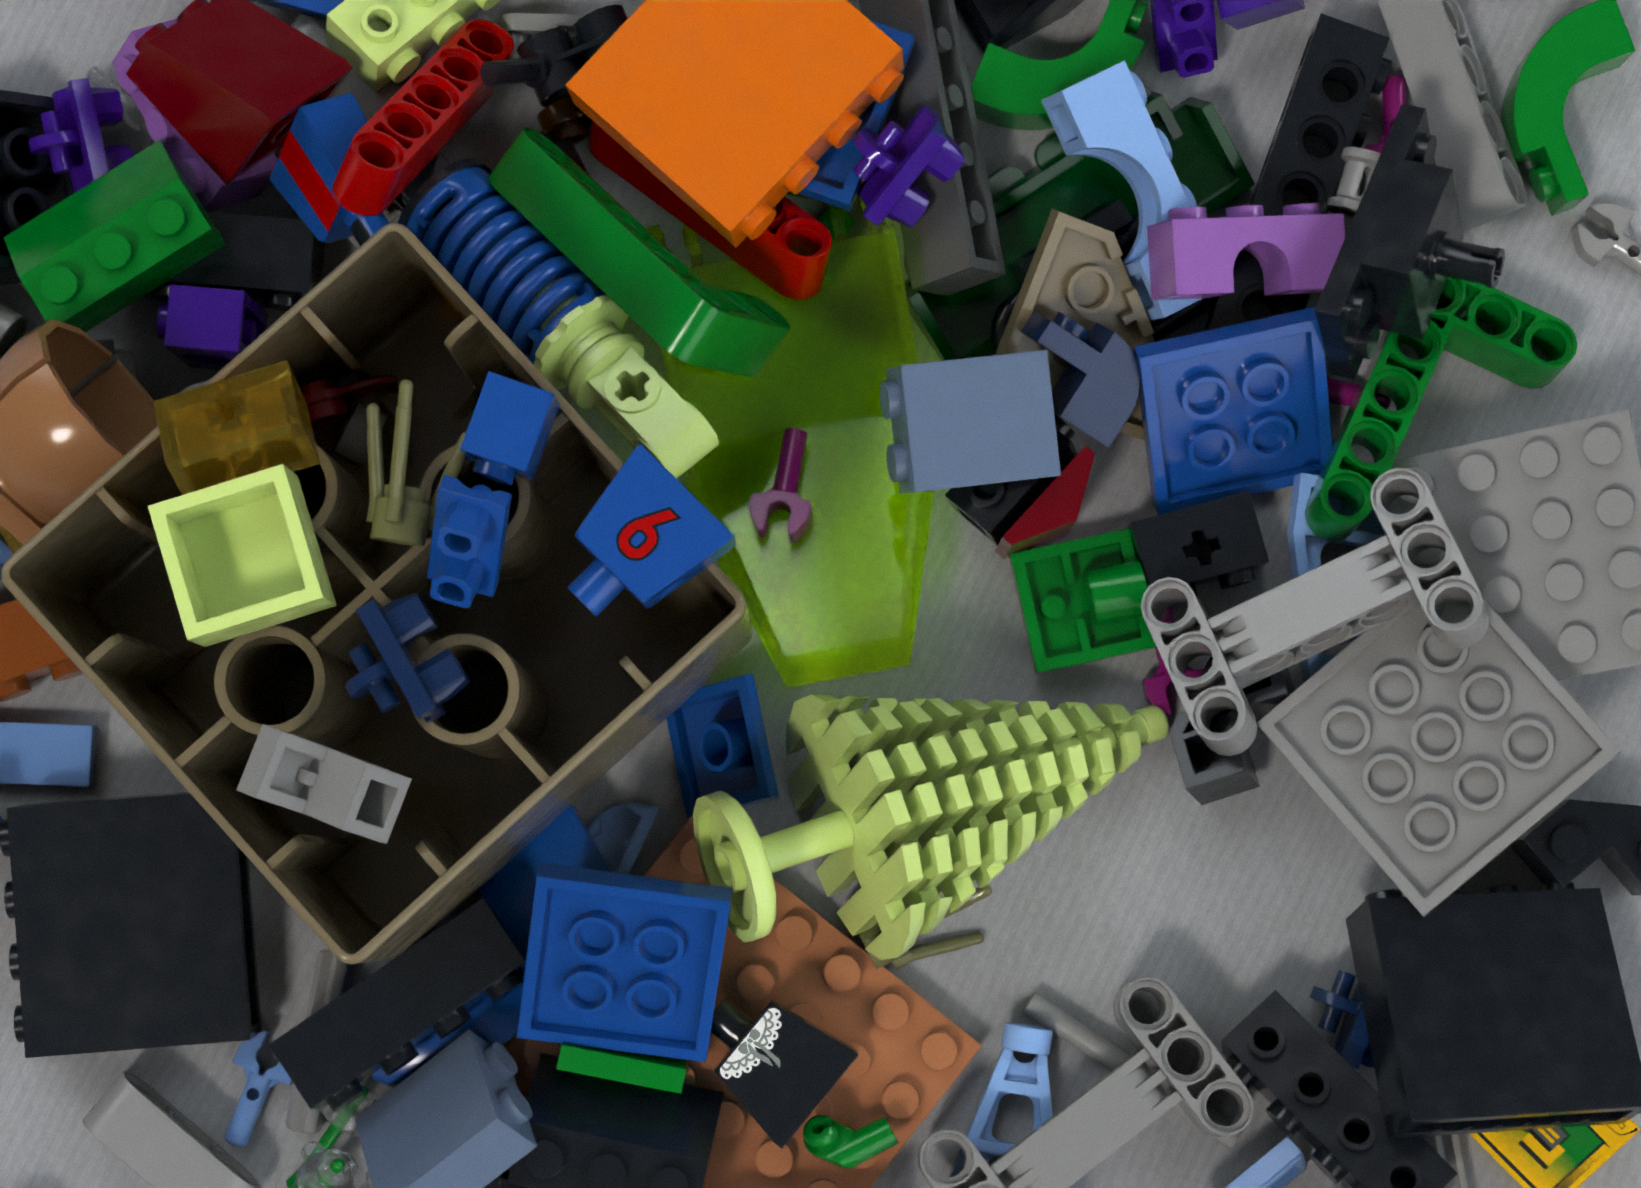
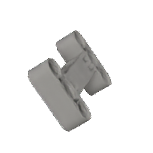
[1141,468,1489,756]
[917,977,1254,1188]

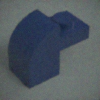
[1021,311,1140,448]

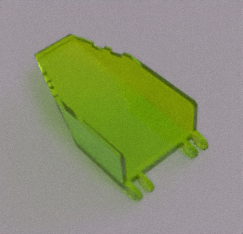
[647,198,935,688]

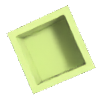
[148,464,337,647]

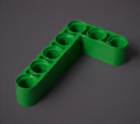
[488,127,791,377]
[1305,277,1577,542]

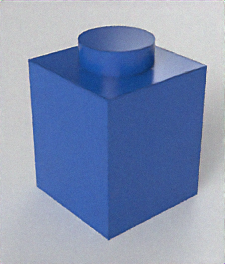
[460,371,560,486]

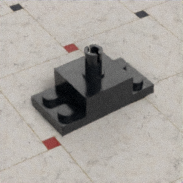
[1315,104,1505,380]

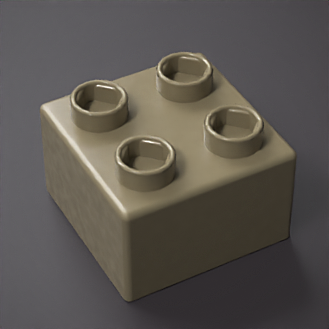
[1,223,753,964]

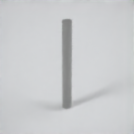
[1022,992,1242,1148]

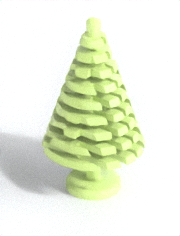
[693,694,1169,960]

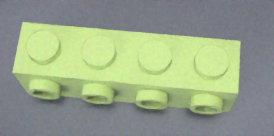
[326,0,501,92]

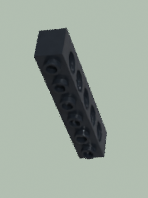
[1204,13,1392,331]

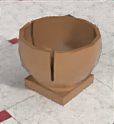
[0,318,165,545]

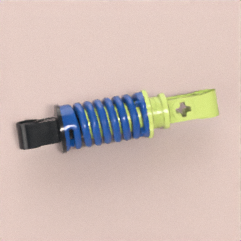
[394,152,719,479]

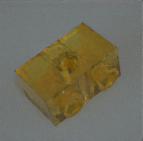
[154,360,320,495]

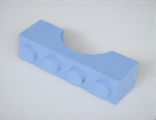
[1041,60,1203,321]

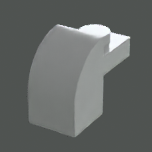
[237,724,412,844]

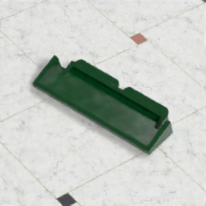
[893,86,1255,361]

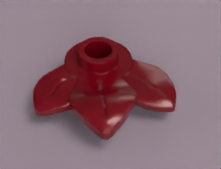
[287,375,399,431]

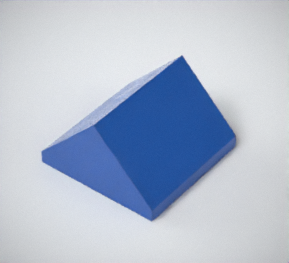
[666,674,780,818]

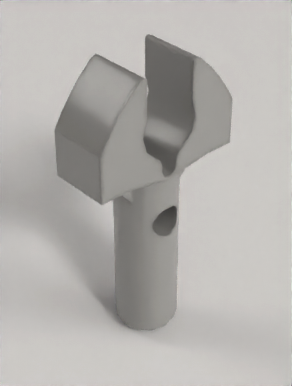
[1571,203,1641,276]

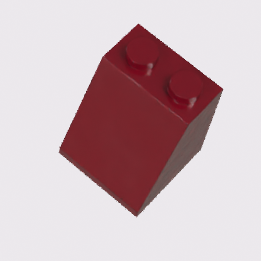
[126,0,353,185]

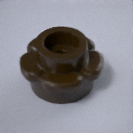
[537,97,592,145]

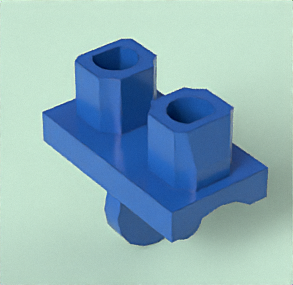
[427,475,512,608]

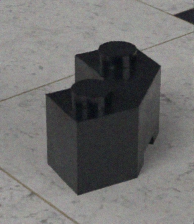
[1169,656,1295,805]
[1510,799,1641,895]

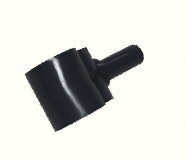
[480,4,628,107]

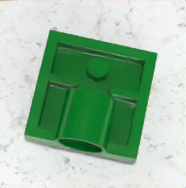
[1009,528,1156,675]

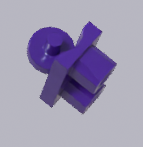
[1150,0,1218,78]
[28,78,134,193]
[853,105,965,228]

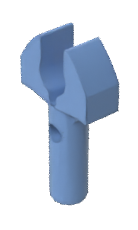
[225,1030,293,1147]

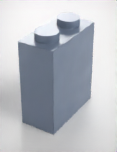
[879,350,1061,494]
[355,1029,537,1188]

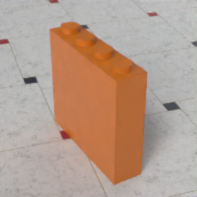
[566,0,904,248]

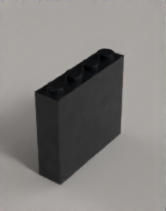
[0,792,262,1058]
[1345,882,1641,1139]

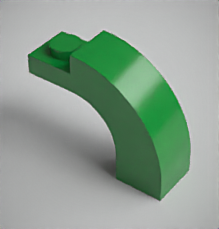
[971,0,1149,130]
[1500,0,1636,216]

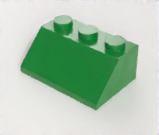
[3,140,227,332]

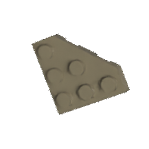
[995,209,1155,441]

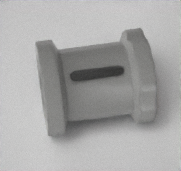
[1326,147,1381,219]

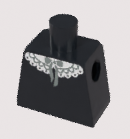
[711,996,859,1149]

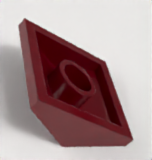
[995,445,1095,559]

